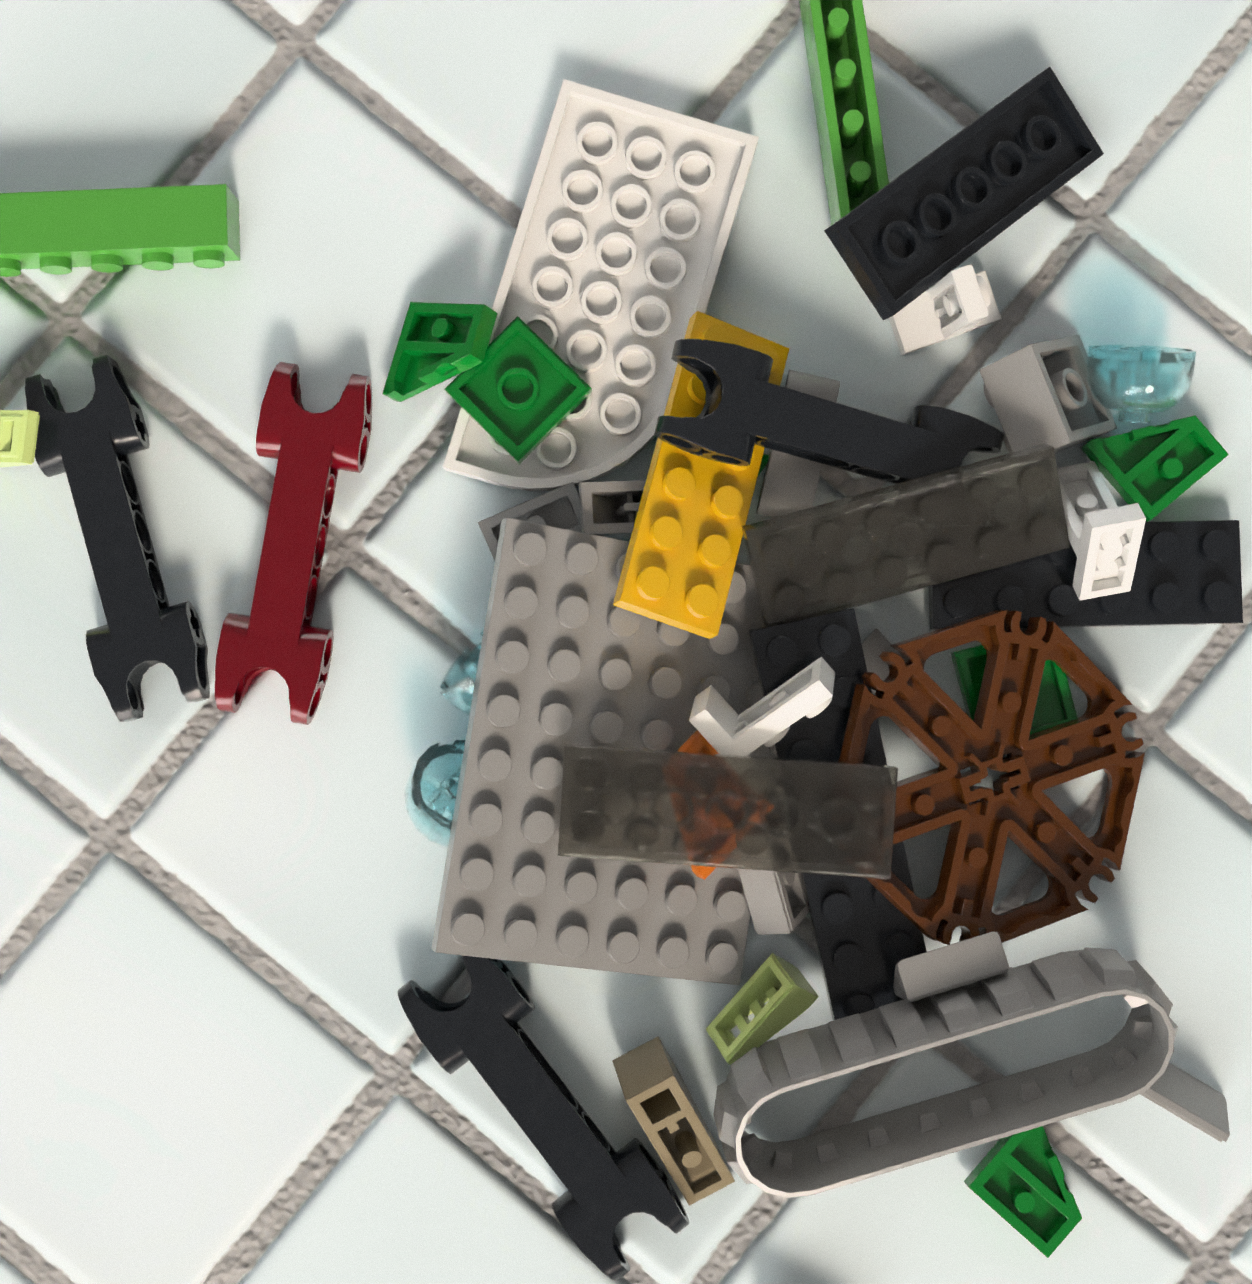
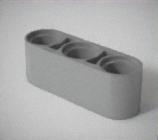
[756,370,840,525]

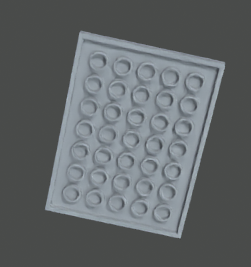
[431,518,803,985]

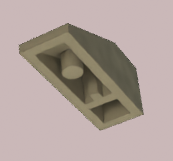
[612,1036,735,1206]

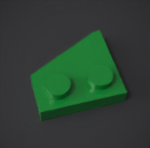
[1080,415,1229,522]
[964,1126,1082,1258]

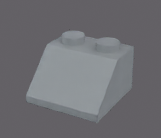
[979,335,1117,465]

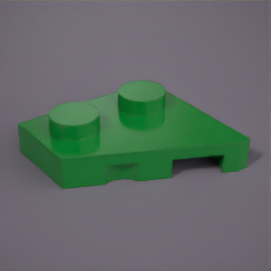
[382,302,498,402]

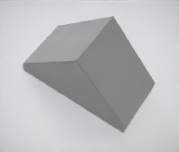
[578,480,646,540]

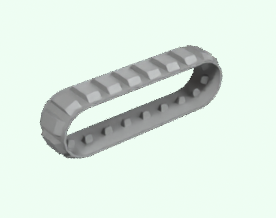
[713,947,1178,1198]

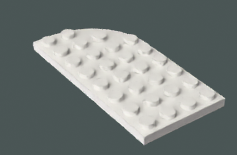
[443,79,759,491]

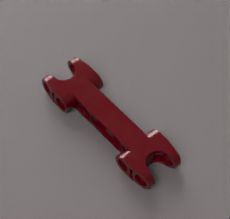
[215,362,372,725]

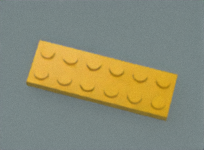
[613,311,789,639]

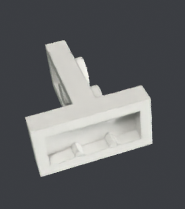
[889,264,1002,355]
[1042,461,1146,601]
[689,657,835,797]

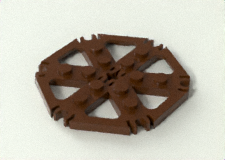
[829,610,1145,945]

